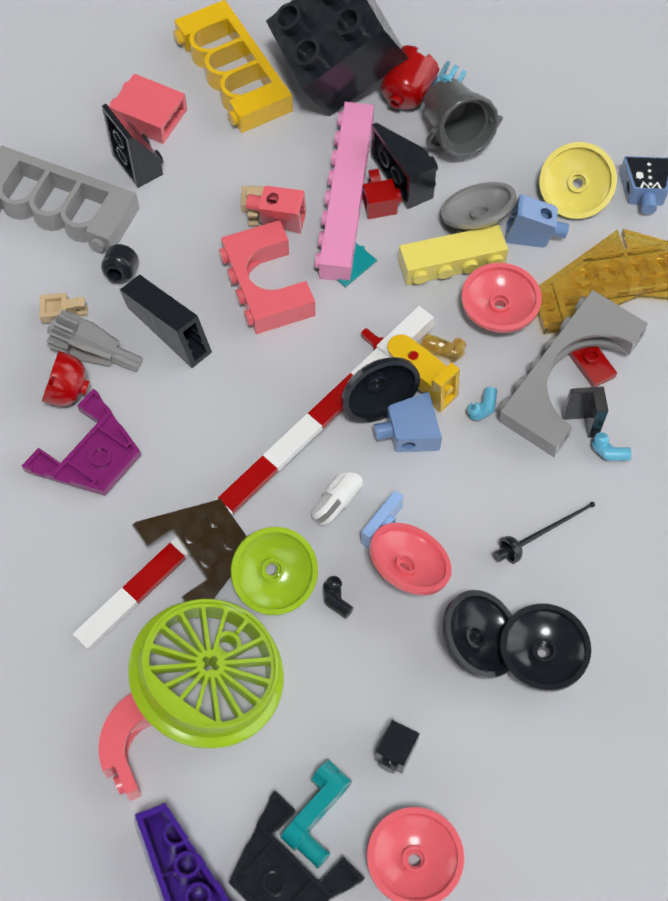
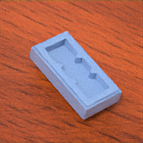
[361,490,404,549]

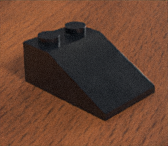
[102,104,164,188]
[371,122,438,210]

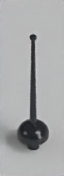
[494,502,595,564]

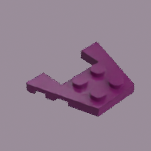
[22,388,141,496]

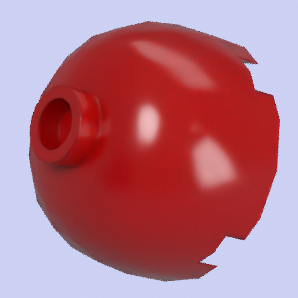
[41,351,90,407]

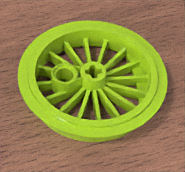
[128,599,284,749]

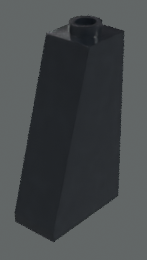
[120,274,212,368]

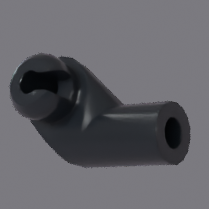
[323,576,354,619]

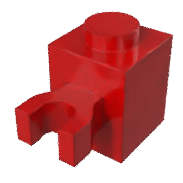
[362,169,402,220]

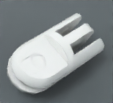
[311,472,363,526]

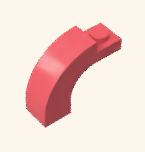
[98,693,152,801]

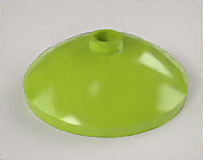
[230,526,318,615]

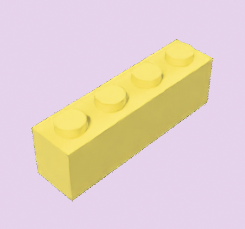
[398,225,508,285]

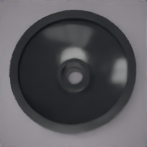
[341,357,420,422]
[442,590,512,679]
[500,603,591,692]

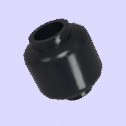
[101,244,139,283]

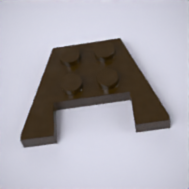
[132,499,247,619]

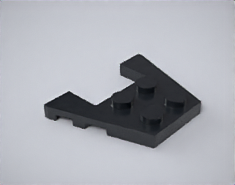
[228,791,365,901]

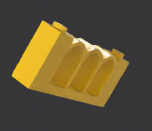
[173,0,293,134]

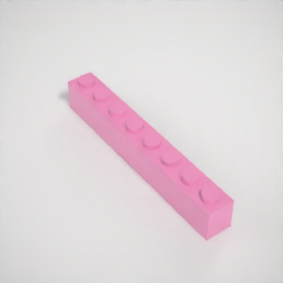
[315,102,374,281]

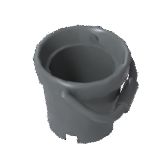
[423,78,503,157]

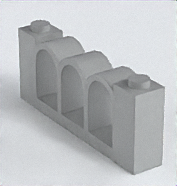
[0,145,140,252]

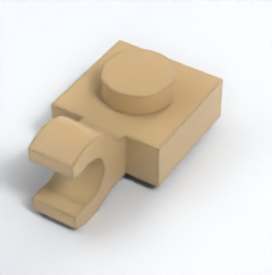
[241,186,264,226]
[39,293,88,323]

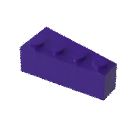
[134,803,230,901]

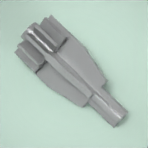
[47,310,142,372]

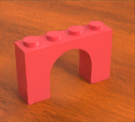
[219,220,316,335]

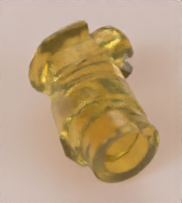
[421,333,466,363]

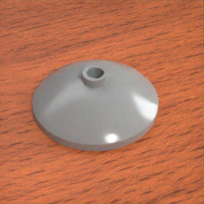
[441,182,517,230]

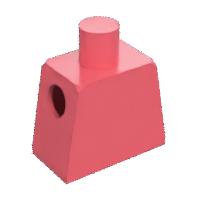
[246,186,307,234]

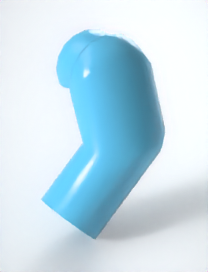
[467,387,497,421]
[592,432,631,461]

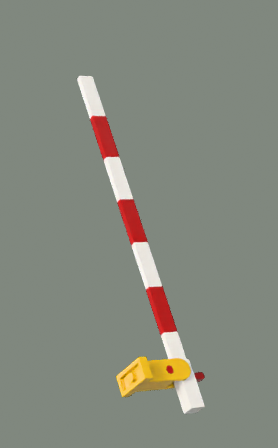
[73,306,460,651]

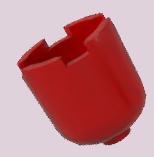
[381,45,440,110]

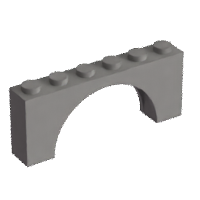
[498,290,648,457]

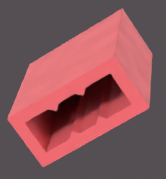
[109,73,187,144]

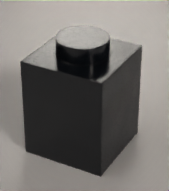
[375,720,420,774]

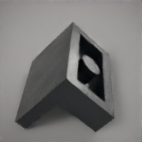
[562,386,609,438]

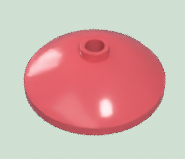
[461,263,542,333]
[369,523,452,595]
[367,807,464,901]

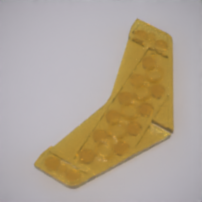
[538,229,668,334]

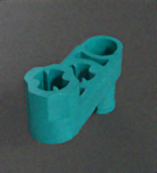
[280,760,352,869]

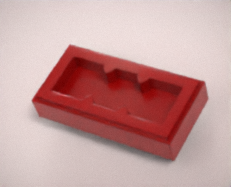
[568,346,617,387]

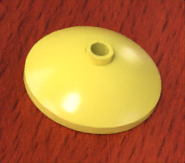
[540,142,617,219]

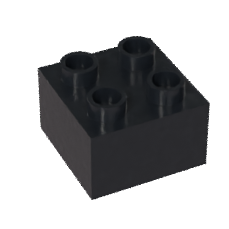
[266,0,409,117]

